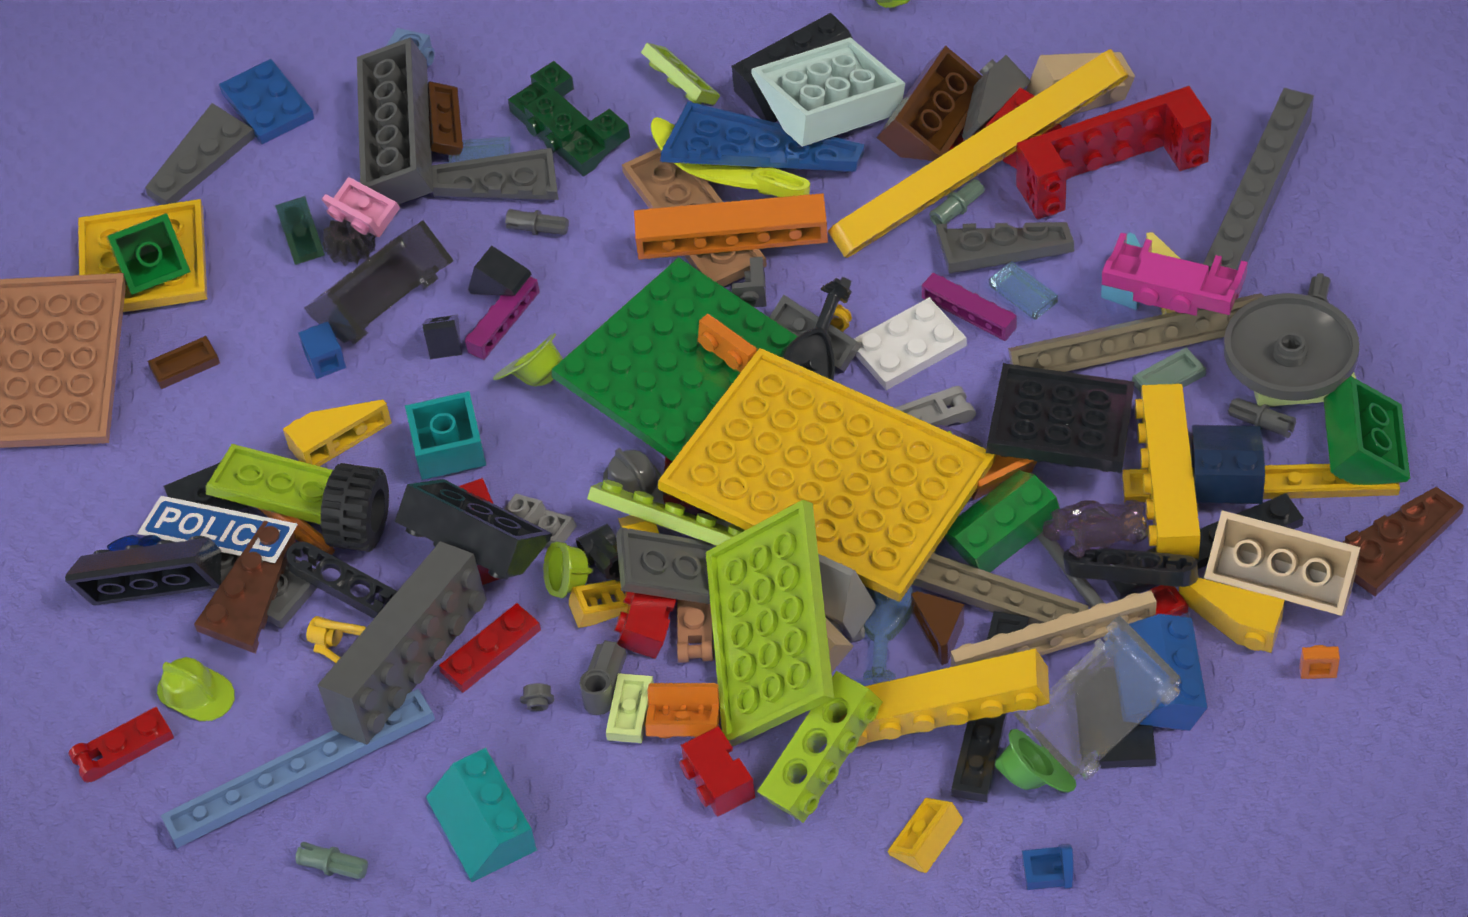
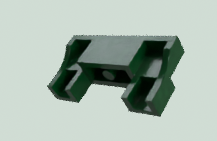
[508,61,630,177]

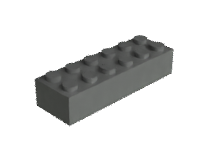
[357,37,433,204]
[318,541,487,745]

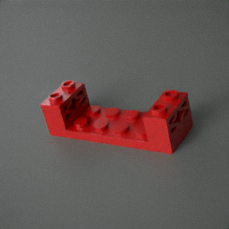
[1016,86,1212,220]

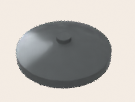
[1224,293,1360,401]

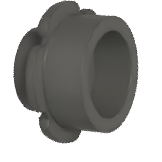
[520,683,554,711]

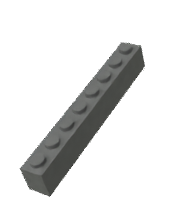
[1203,88,1314,271]

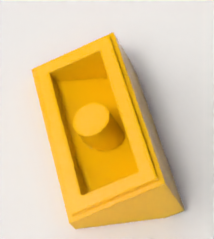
[887,798,963,873]

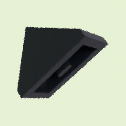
[468,245,532,296]
[422,314,462,359]

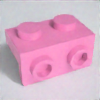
[322,177,400,238]

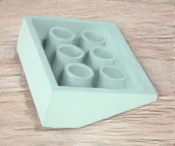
[751,37,905,147]

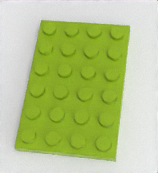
[706,500,834,746]

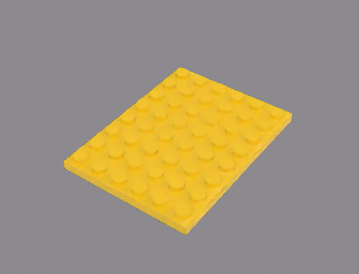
[658,348,996,602]

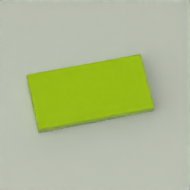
[206,444,333,525]

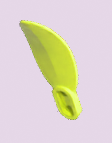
[650,117,810,197]

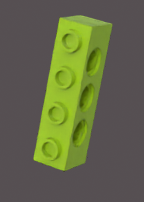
[757,671,883,823]

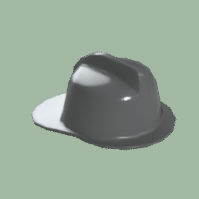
[603,448,665,505]

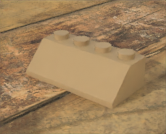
[1204,510,1361,616]

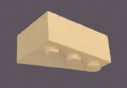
[1026,52,1135,115]

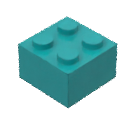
[405,391,486,480]

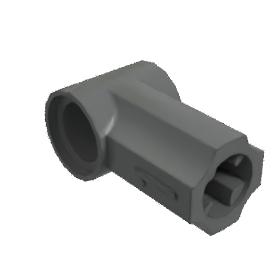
[579,640,627,715]

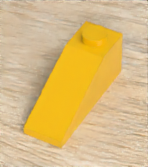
[283,399,392,466]
[1179,577,1285,653]

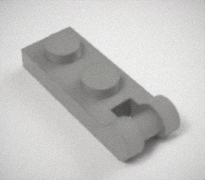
[895,386,976,428]

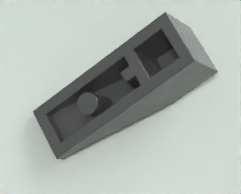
[962,55,1031,140]

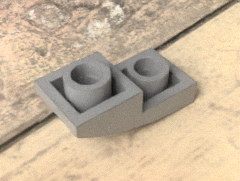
[504,494,577,547]

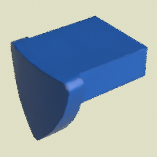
[1022,844,1074,890]

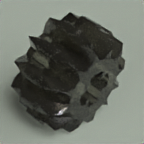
[323,219,376,266]

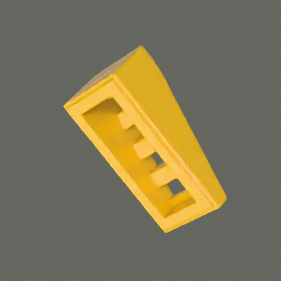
[569,580,629,628]

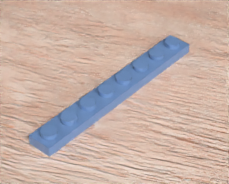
[160,689,435,848]

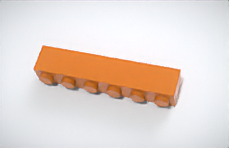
[634,193,828,260]

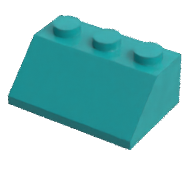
[426,747,537,882]

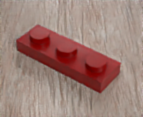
[439,603,541,693]

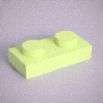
[606,673,654,743]

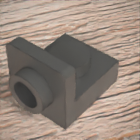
[732,257,767,307]

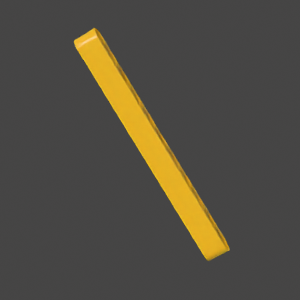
[827,49,1130,258]

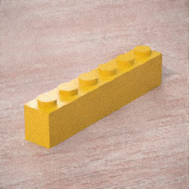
[1135,384,1201,559]
[839,648,1050,747]

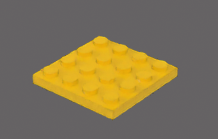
[78,199,207,312]

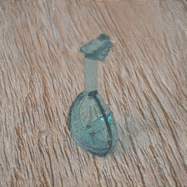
[863,586,914,684]

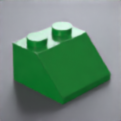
[106,213,191,295]

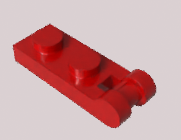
[68,706,174,783]

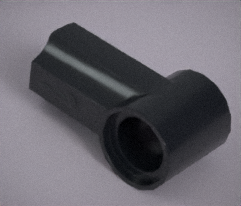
[576,524,620,582]

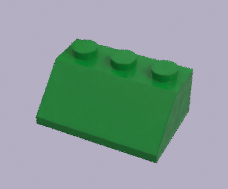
[1323,376,1410,485]
[944,470,1062,572]

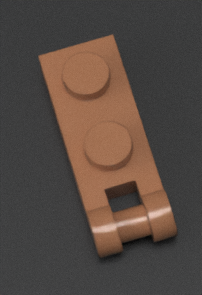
[677,599,714,663]

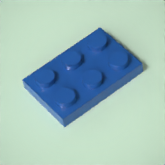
[219,59,315,144]

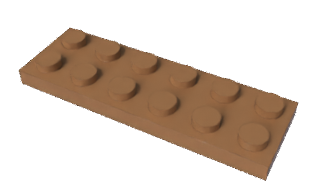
[622,148,767,287]

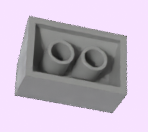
[818,554,876,639]

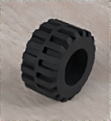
[321,463,389,552]

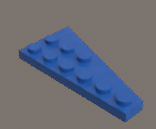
[660,102,865,172]

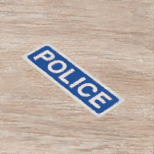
[137,496,298,563]

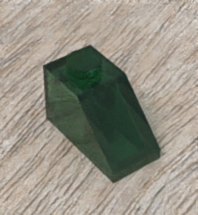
[273,196,325,265]

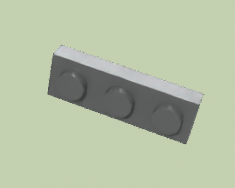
[769,295,862,372]

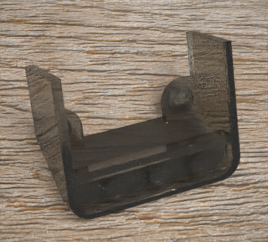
[304,220,454,344]

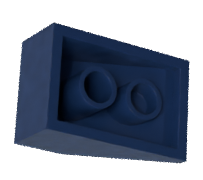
[1192,425,1265,504]

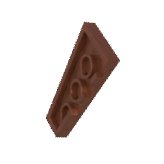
[1343,487,1464,596]
[194,520,296,654]

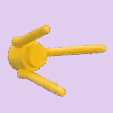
[306,616,366,663]

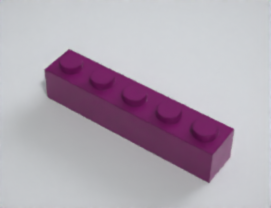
[921,273,1017,341]
[465,277,540,360]

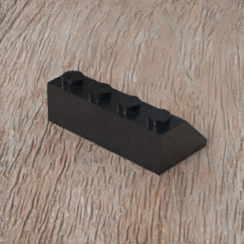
[731,13,853,122]
[395,479,553,580]
[65,536,221,606]

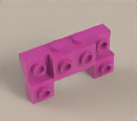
[1102,233,1248,316]

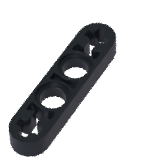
[286,542,397,618]
[1063,546,1198,587]

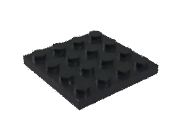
[986,363,1135,473]

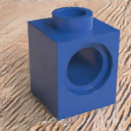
[298,321,346,379]

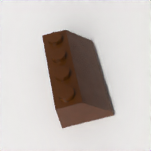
[876,45,982,161]

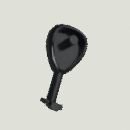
[779,277,852,380]

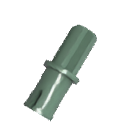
[929,179,985,226]
[295,842,368,879]

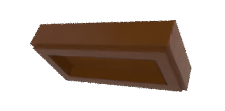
[147,336,220,389]

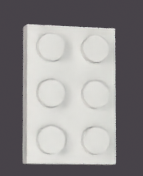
[854,297,967,390]

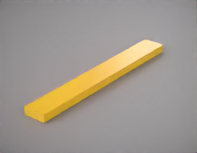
[1122,463,1400,503]

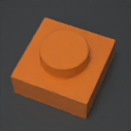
[1299,645,1340,679]

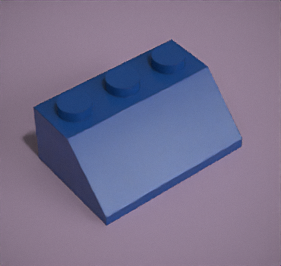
[1110,614,1208,731]

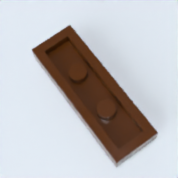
[428,81,463,157]

